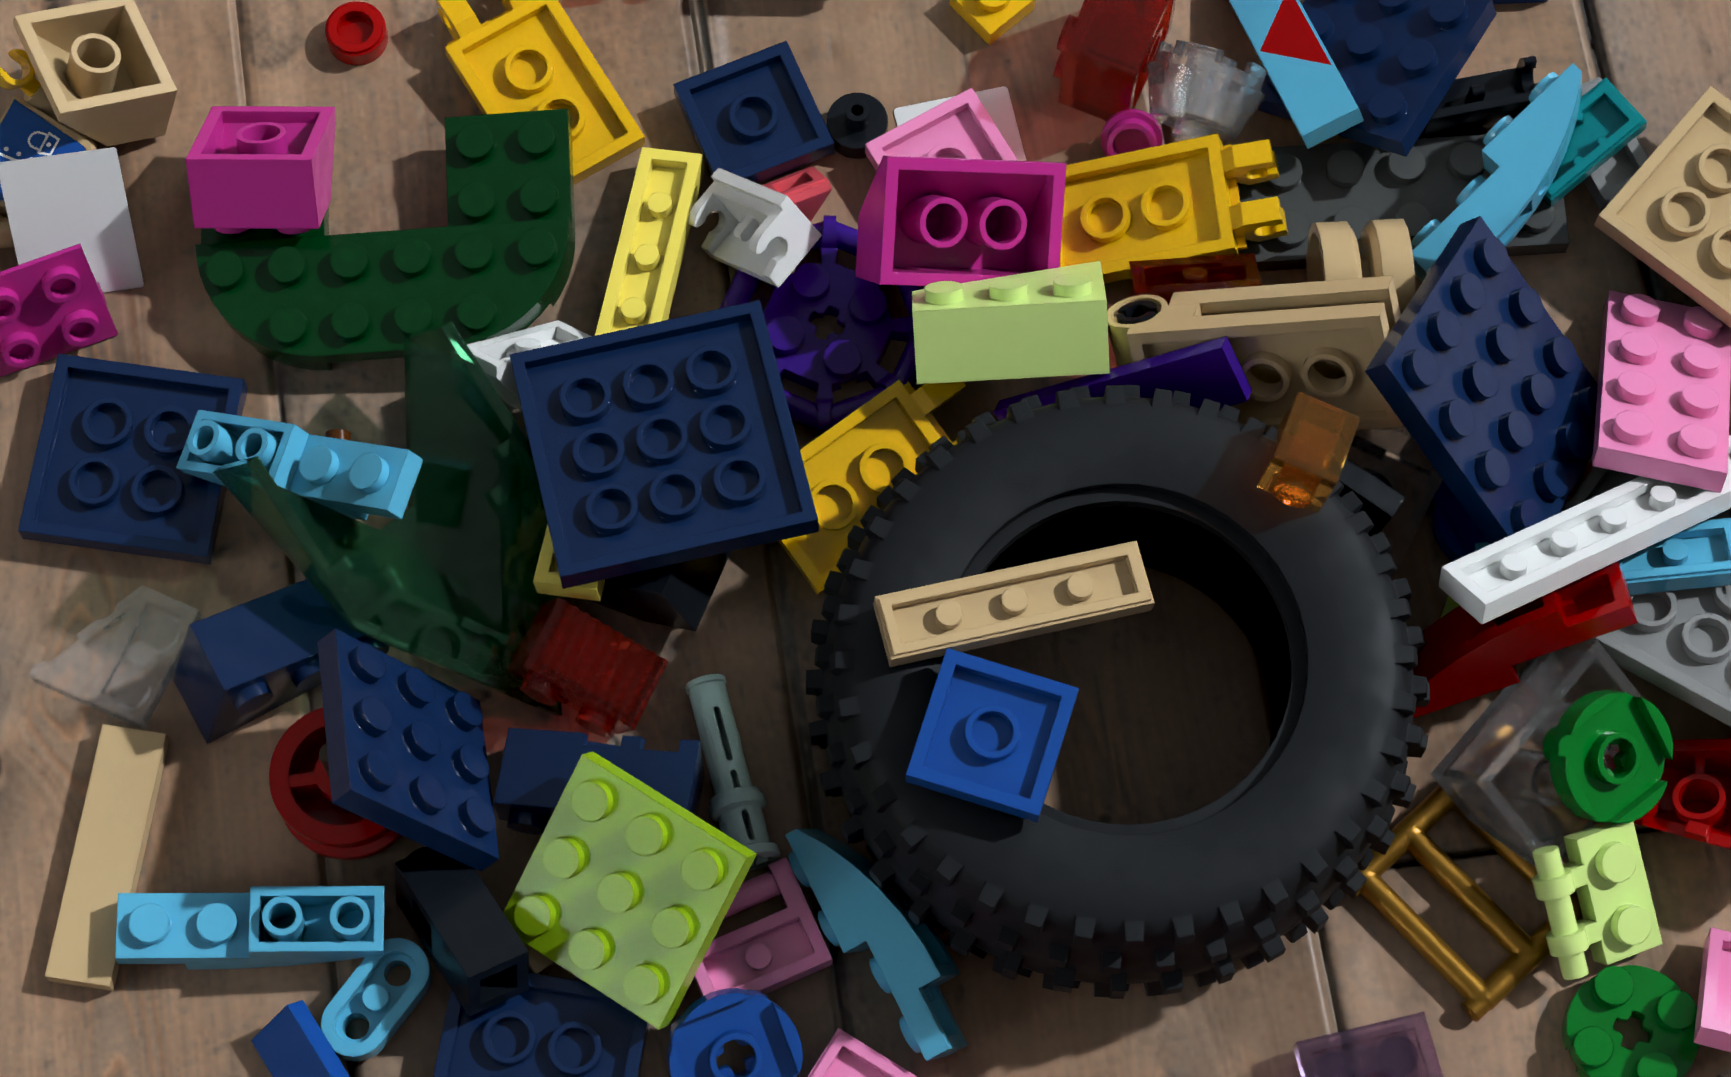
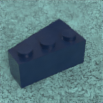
[173,557,400,744]
[494,728,705,835]

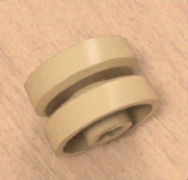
[1306,219,1416,314]

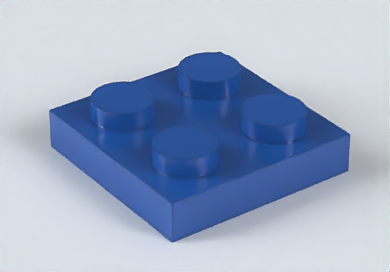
[905,648,1079,823]

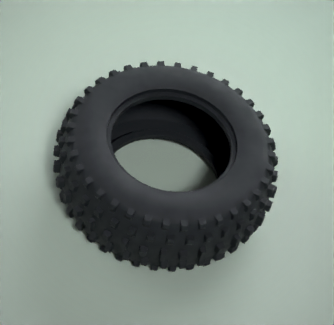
[806,385,1430,999]

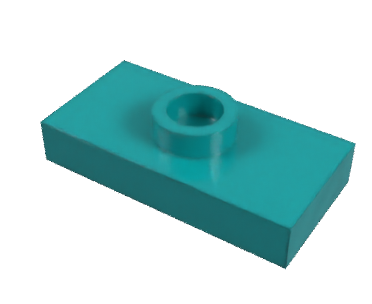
[1543,77,1647,207]

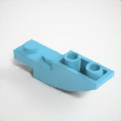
[1411,63,1582,282]
[176,410,423,521]
[785,829,968,1061]
[115,886,385,970]

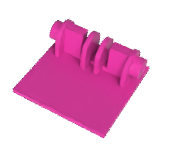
[0,243,118,377]

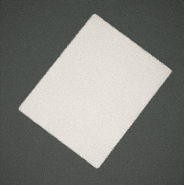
[0,147,144,292]

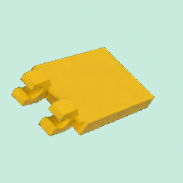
[436,0,645,185]
[1060,133,1288,284]
[779,380,966,595]

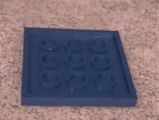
[1365,216,1598,545]
[509,300,819,589]

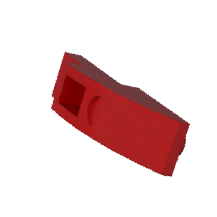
[1413,561,1638,719]

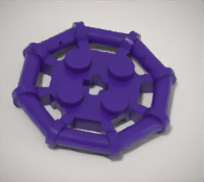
[719,215,925,437]

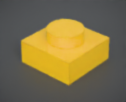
[949,0,1035,46]

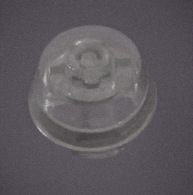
[1147,40,1267,142]

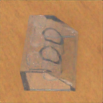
[1430,639,1643,866]

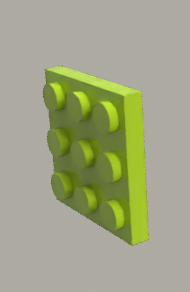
[503,751,757,1030]

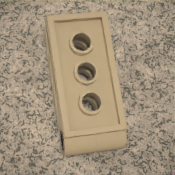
[1107,275,1403,434]

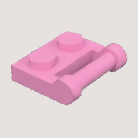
[694,857,833,996]

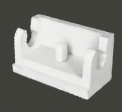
[688,168,822,288]

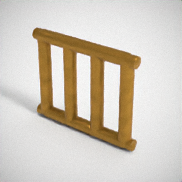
[1353,726,1595,1022]

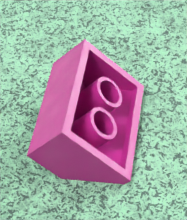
[855,155,1066,286]

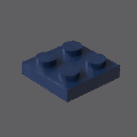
[673,41,834,183]

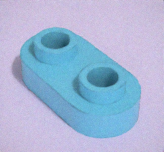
[321,938,432,1062]

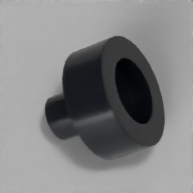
[827,93,888,159]

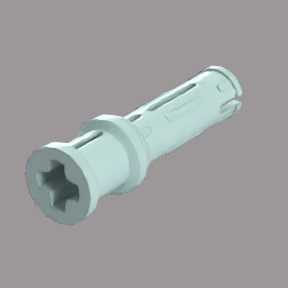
[685,674,781,872]

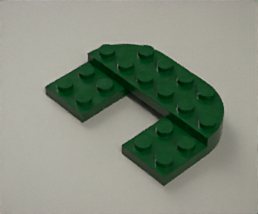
[196,109,575,370]

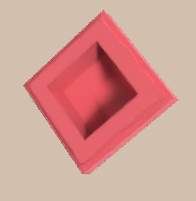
[762,166,832,222]

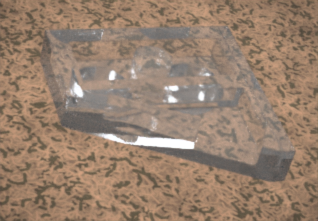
[29,585,204,730]

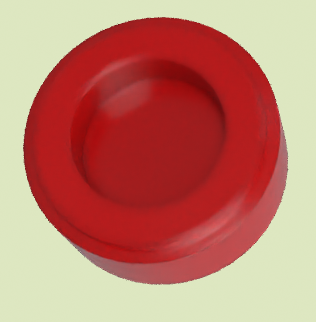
[325,1,388,66]

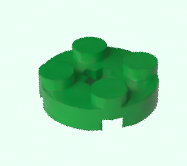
[1542,690,1673,823]
[1562,965,1699,1077]

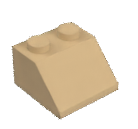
[13,0,177,147]

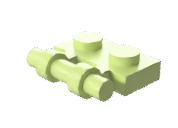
[1532,821,1663,980]

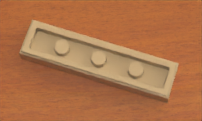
[873,541,1155,667]
[45,724,170,991]

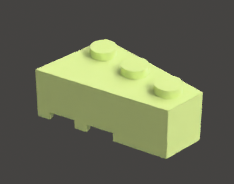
[912,261,1110,384]

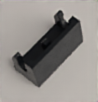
[1419,56,1538,138]

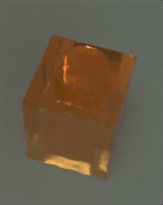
[1256,391,1361,512]

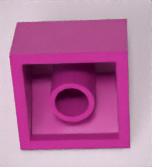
[185,106,336,234]

